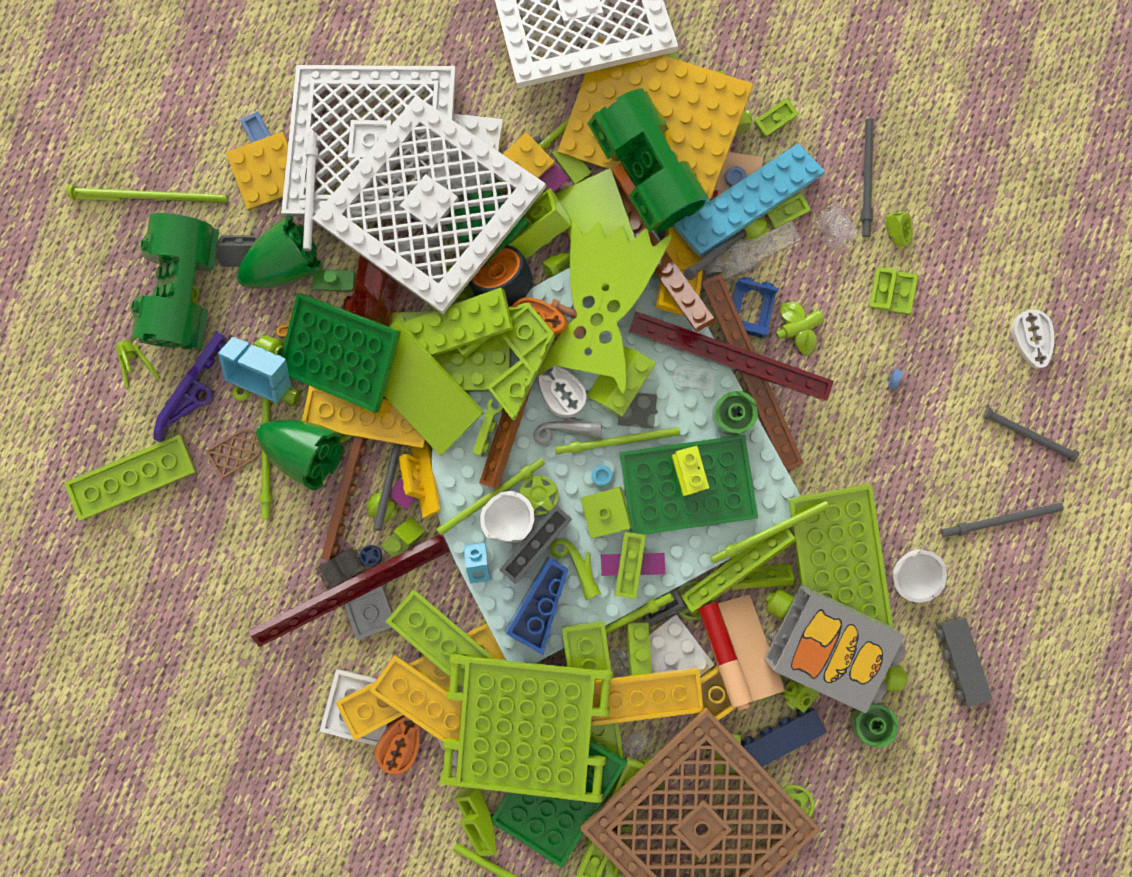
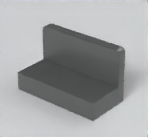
[216,235,260,267]

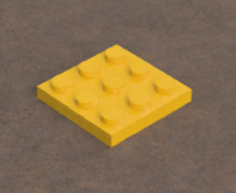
[226,132,288,210]

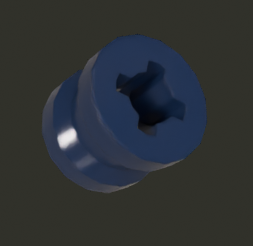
[359,545,383,566]

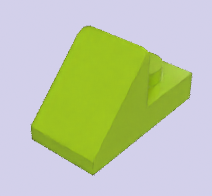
[381,517,426,557]

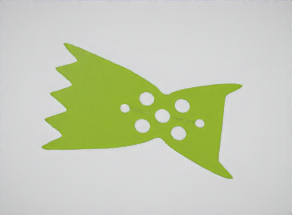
[536,221,671,394]

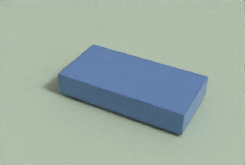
[240,111,271,142]

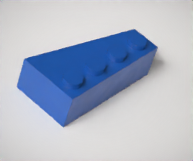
[504,556,568,655]

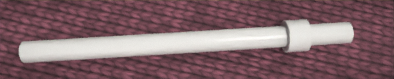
[303,132,318,251]

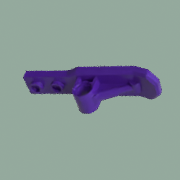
[153,331,227,442]

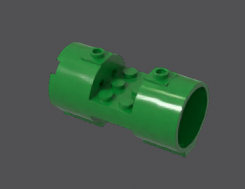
[587,88,709,233]
[131,213,219,351]

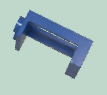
[732,277,779,339]

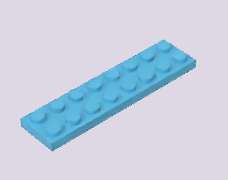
[674,143,825,258]

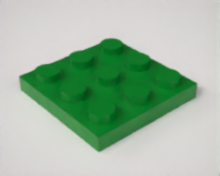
[444,180,529,266]

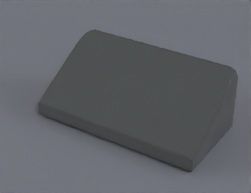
[640,588,688,626]

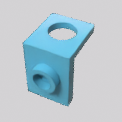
[464,543,491,584]

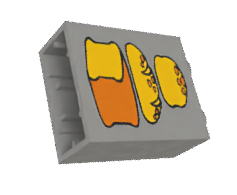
[764,584,905,713]

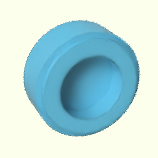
[591,465,613,486]

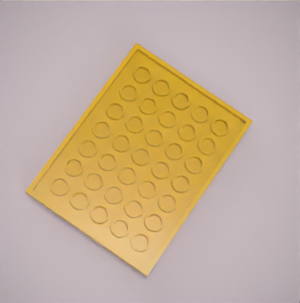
[558,37,753,203]

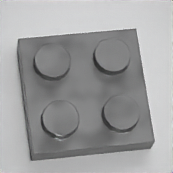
[344,586,393,640]

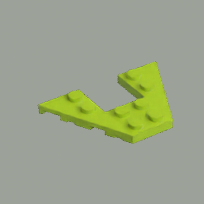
[457,302,555,420]

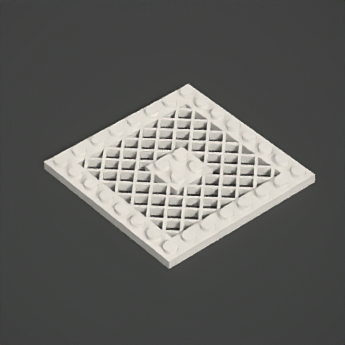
[495,0,678,88]
[281,65,456,219]
[312,96,546,314]

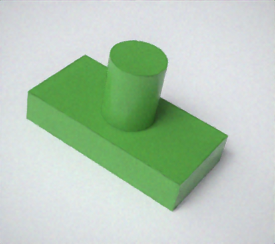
[312,269,355,292]

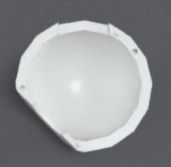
[480,491,534,543]
[892,549,947,603]

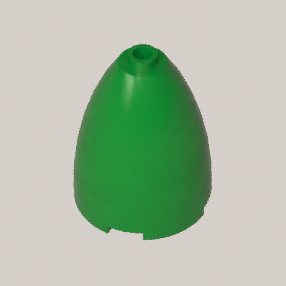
[237,216,323,289]
[256,420,344,490]

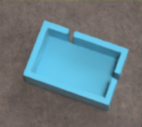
[218,337,291,403]

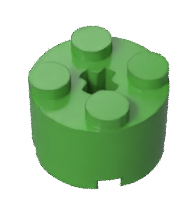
[712,391,758,436]
[850,703,899,748]

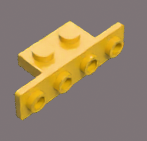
[399,441,441,518]

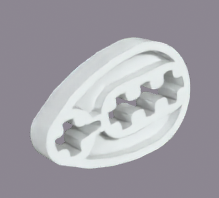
[1011,310,1054,369]
[538,366,586,418]

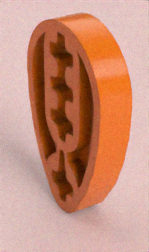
[611,163,638,212]
[512,297,568,335]
[374,715,420,774]

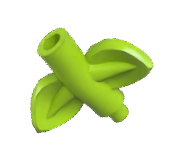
[775,302,824,356]

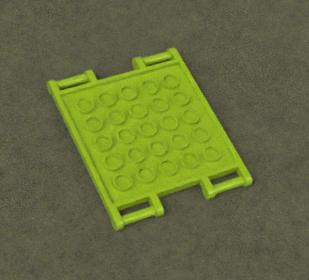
[440,654,613,803]

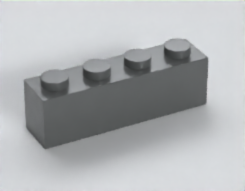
[499,505,572,584]
[935,617,993,707]

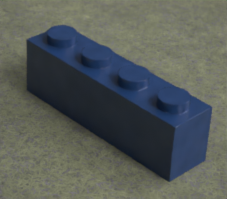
[741,707,827,767]

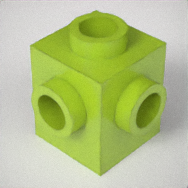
[780,679,820,713]

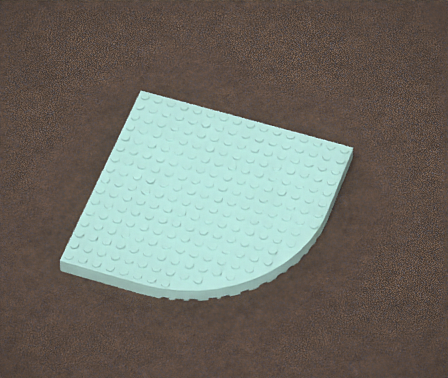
[432,231,800,663]

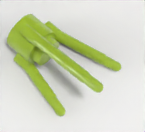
[115,340,160,389]

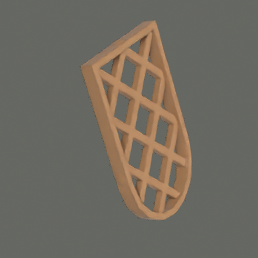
[206,429,262,479]

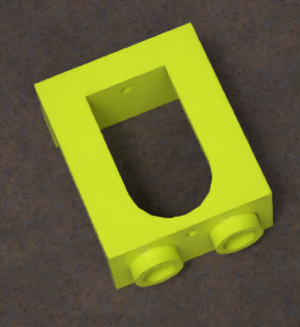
[671,446,709,496]

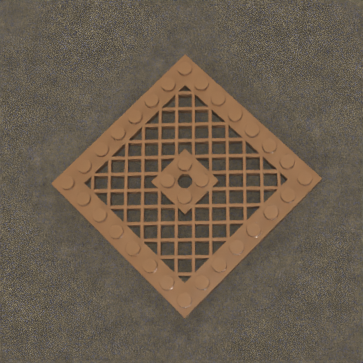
[580,708,821,877]

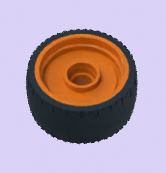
[469,245,533,307]

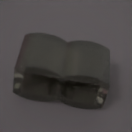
[316,547,367,590]

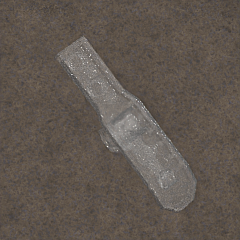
[700,221,801,294]

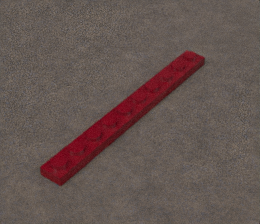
[628,312,834,402]
[249,534,450,647]

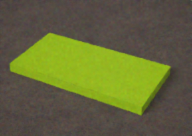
[556,168,636,297]
[384,320,485,456]

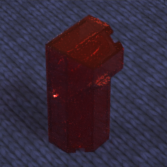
[343,250,399,327]

